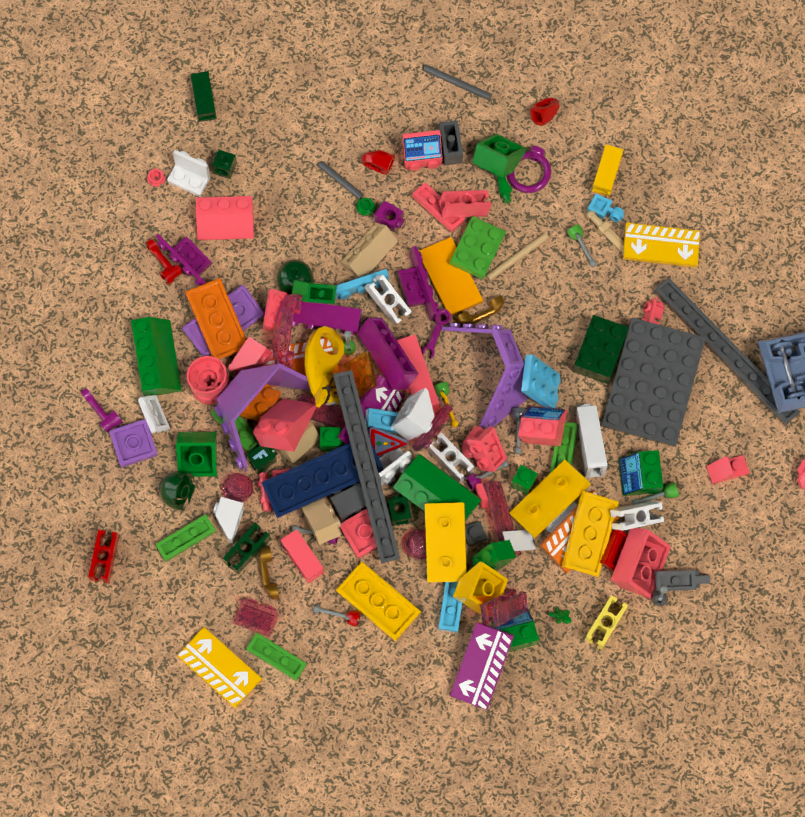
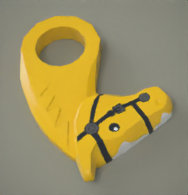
[305,326,344,408]

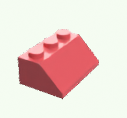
[196,196,254,240]
[611,528,671,599]

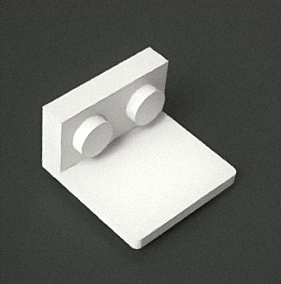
[167,150,210,197]
[378,448,412,486]

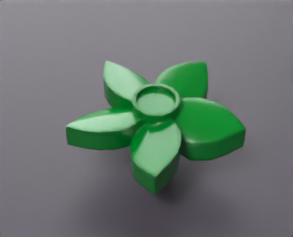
[548,606,571,624]

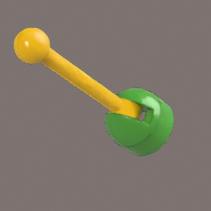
[434,382,458,427]

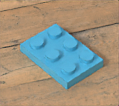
[521,354,560,408]

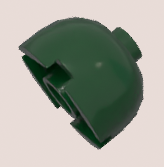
[276,259,314,297]
[159,471,195,510]

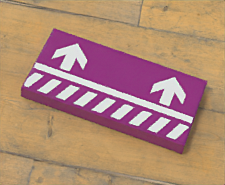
[338,374,405,444]
[450,621,514,710]

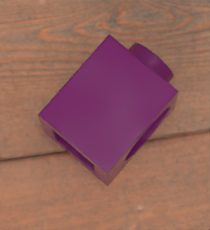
[375,200,405,232]

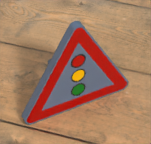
[370,426,408,457]

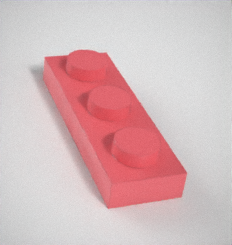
[412,182,466,233]

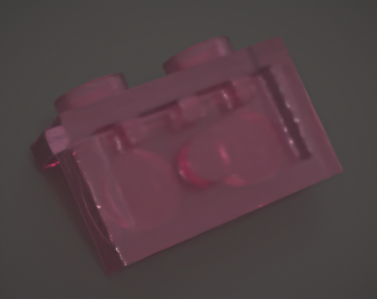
[233,598,279,638]

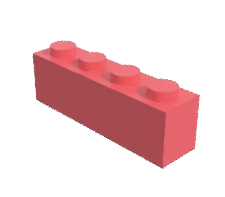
[397,334,439,410]

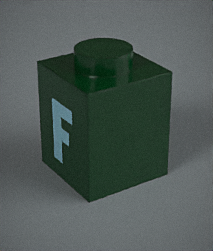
[246,445,277,475]

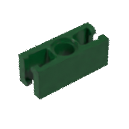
[190,71,217,122]
[223,522,271,575]

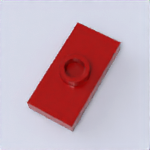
[600,529,628,572]

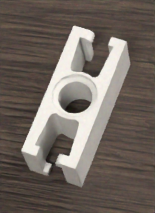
[364,275,412,324]
[427,432,474,483]
[610,501,664,531]

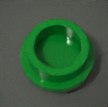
[356,198,375,216]

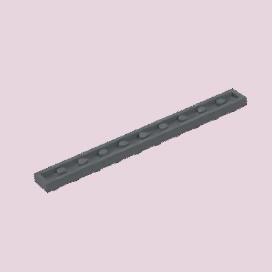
[654,277,800,426]
[333,370,400,564]

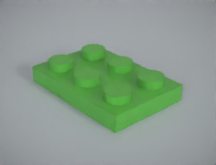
[449,216,506,280]

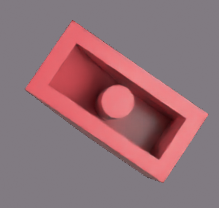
[228,337,272,375]

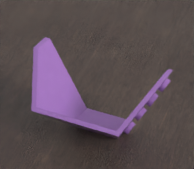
[442,323,530,429]
[214,363,311,474]

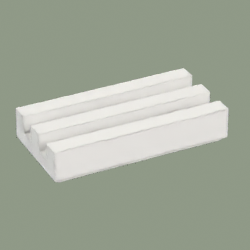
[138,395,170,433]

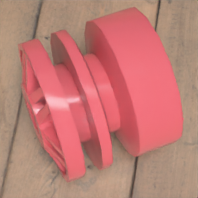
[186,356,231,405]

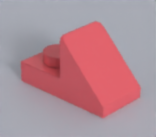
[706,455,750,484]

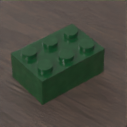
[573,315,629,385]

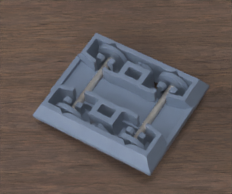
[758,331,805,413]

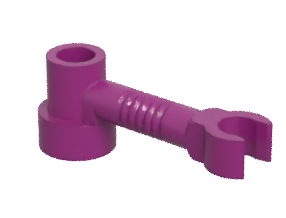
[422,309,451,359]
[80,388,123,432]

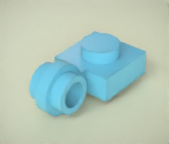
[587,194,624,222]

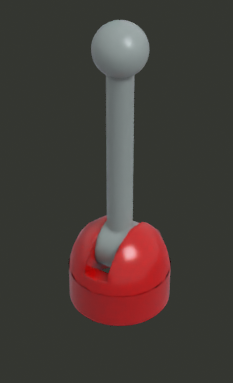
[313,605,361,627]

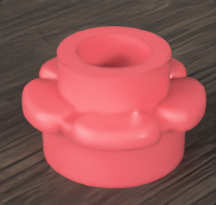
[147,169,165,187]

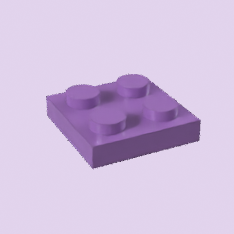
[109,419,158,468]

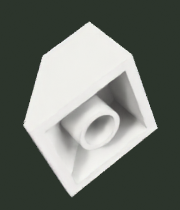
[390,388,435,441]

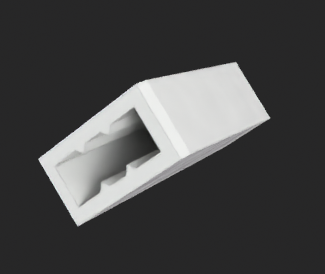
[576,404,607,478]

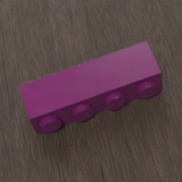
[283,298,362,335]
[357,318,418,390]

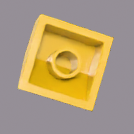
[453,562,508,615]

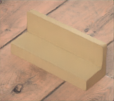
[340,223,398,278]

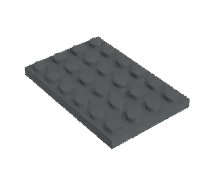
[601,317,706,447]

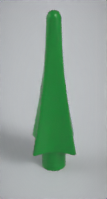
[497,177,512,203]

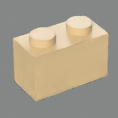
[302,498,341,545]

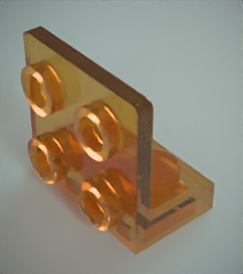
[343,351,377,400]

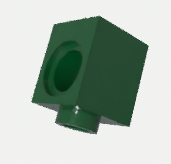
[212,149,237,179]
[388,495,412,526]

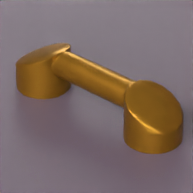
[455,296,505,326]
[259,546,279,600]

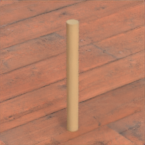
[486,233,549,281]

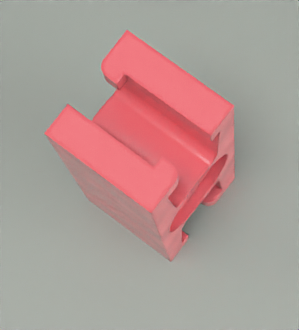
[439,190,492,218]
[281,529,324,583]

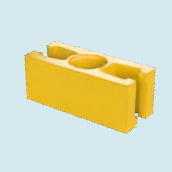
[592,144,624,197]

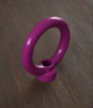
[507,146,551,193]

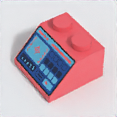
[403,130,442,171]
[518,406,567,447]

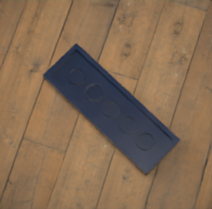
[261,440,384,519]

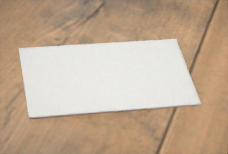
[502,530,535,551]

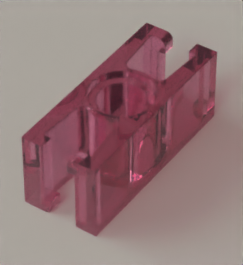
[480,589,528,627]

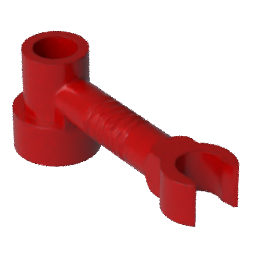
[146,238,183,285]

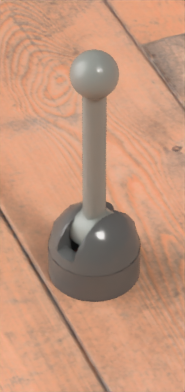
[512,408,527,454]
[652,585,668,607]

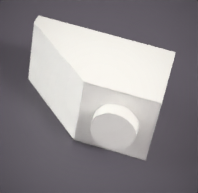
[213,497,244,544]

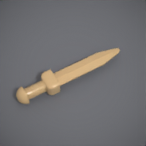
[587,211,624,253]

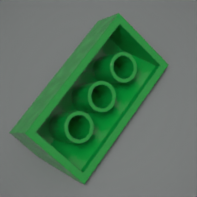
[131,317,182,396]
[393,454,482,523]

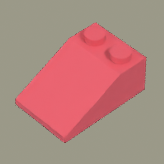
[253,399,316,452]

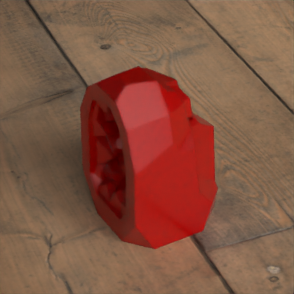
[530,98,560,126]
[362,150,395,175]

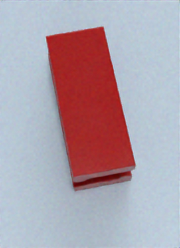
[88,530,119,584]

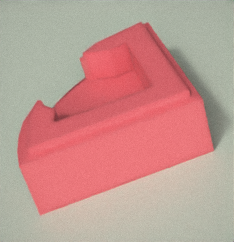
[475,483,489,509]

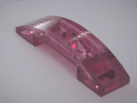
[272,294,302,369]

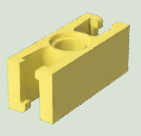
[585,595,628,650]

